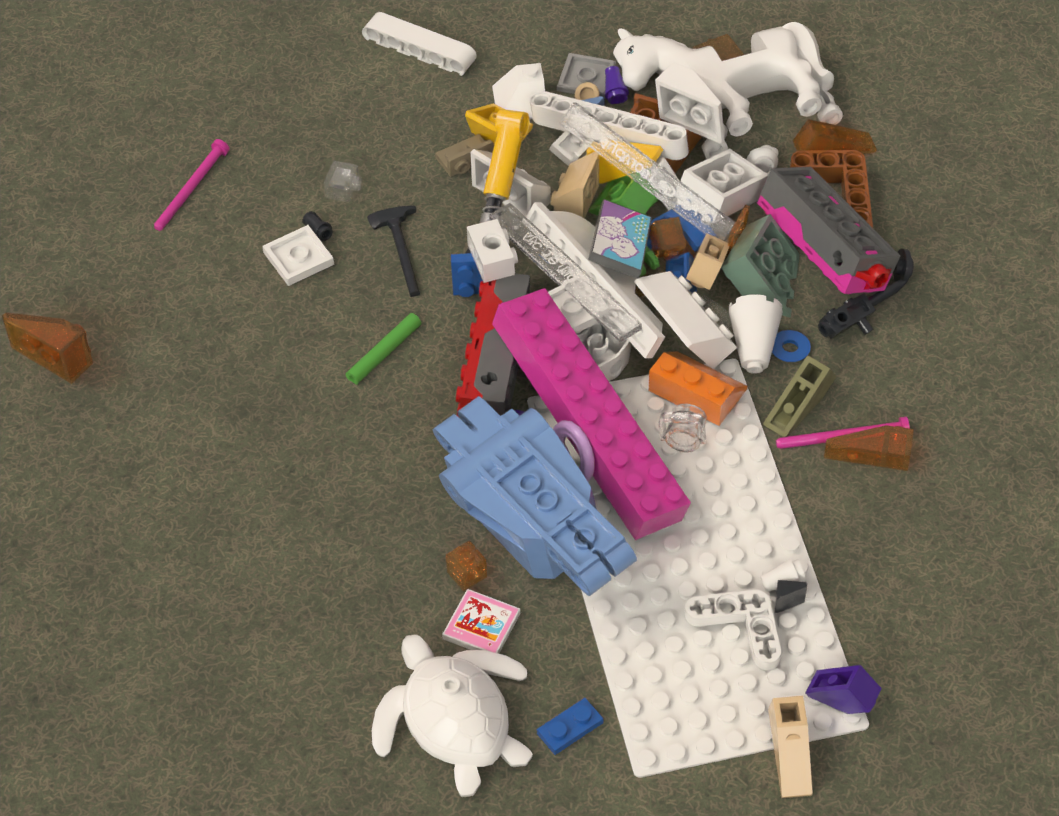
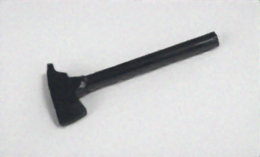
[367,206,420,297]

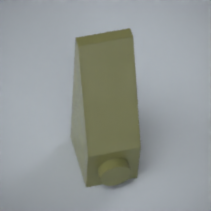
[763,355,837,437]

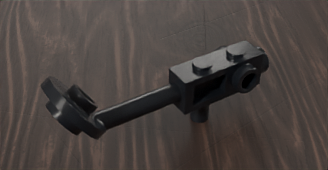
[818,248,914,339]

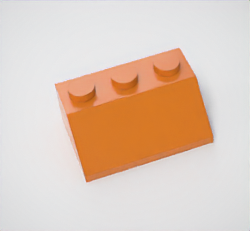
[648,351,747,426]

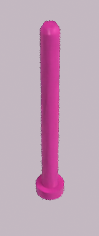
[154,139,230,231]
[776,417,910,449]

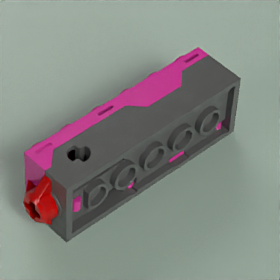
[757,167,900,294]

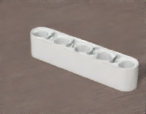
[362,12,477,76]

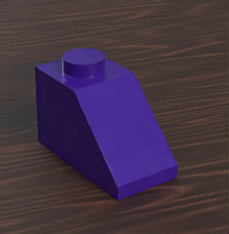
[805,665,882,714]

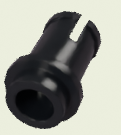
[302,211,333,241]

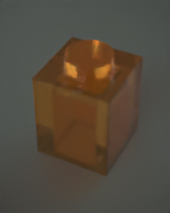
[649,217,687,260]

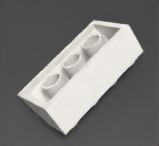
[634,271,737,369]

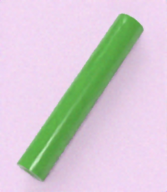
[346,313,421,385]

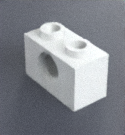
[467,219,518,283]

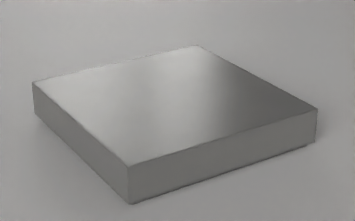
[557,53,616,99]

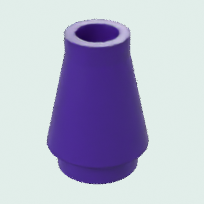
[605,66,629,104]

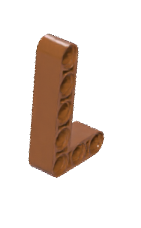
[790,150,873,228]

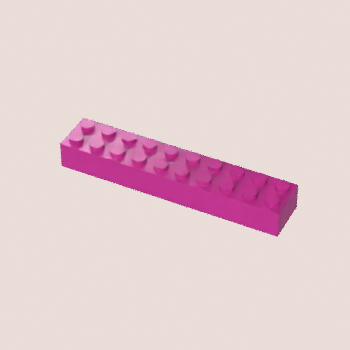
[492,288,691,540]

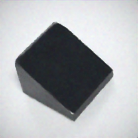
[775,580,807,613]

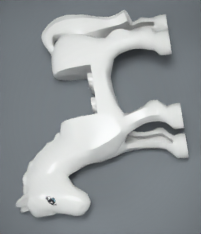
[613,22,843,159]

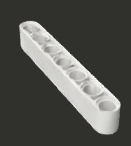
[529,91,689,160]

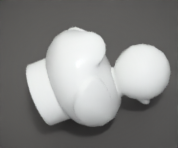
[746,145,779,175]

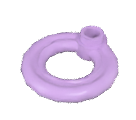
[553,420,595,482]

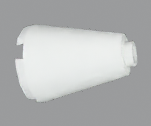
[729,295,783,373]

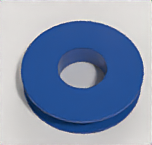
[772,330,811,362]

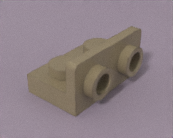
[435,134,494,177]

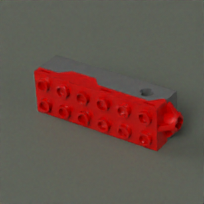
[456,274,530,417]

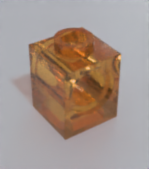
[446,540,487,592]

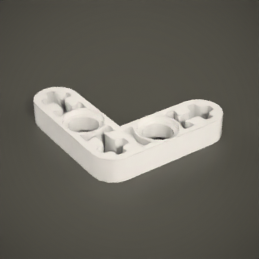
[685,590,781,670]

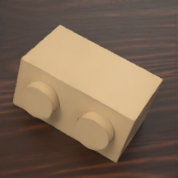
[686,233,730,290]

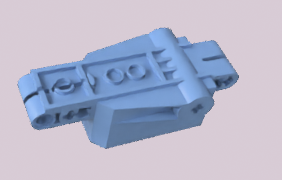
[433,396,637,596]

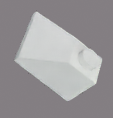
[492,63,545,119]

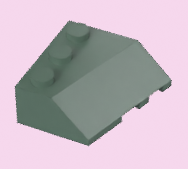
[721,214,800,318]

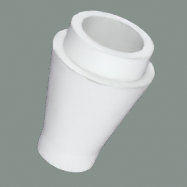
[760,559,806,592]

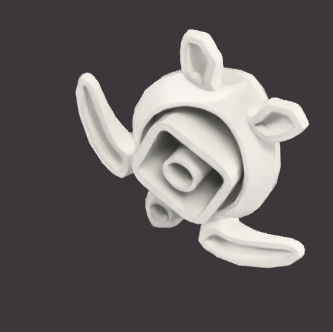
[372,635,533,797]

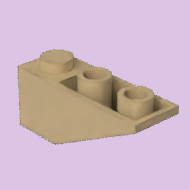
[768,696,813,798]

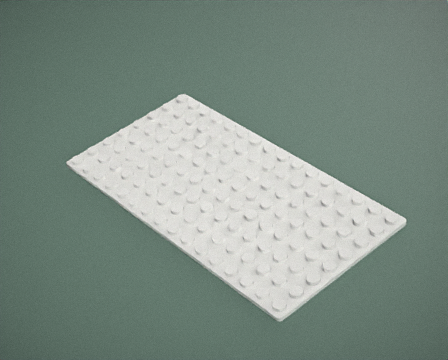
[527,359,869,778]

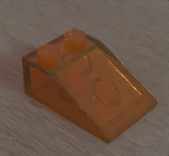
[2,312,93,384]

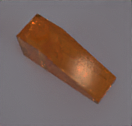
[793,119,877,154]
[824,425,914,471]

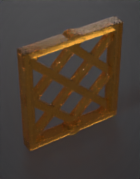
[725,205,750,259]

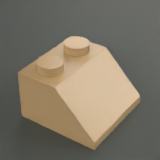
[550,152,599,219]

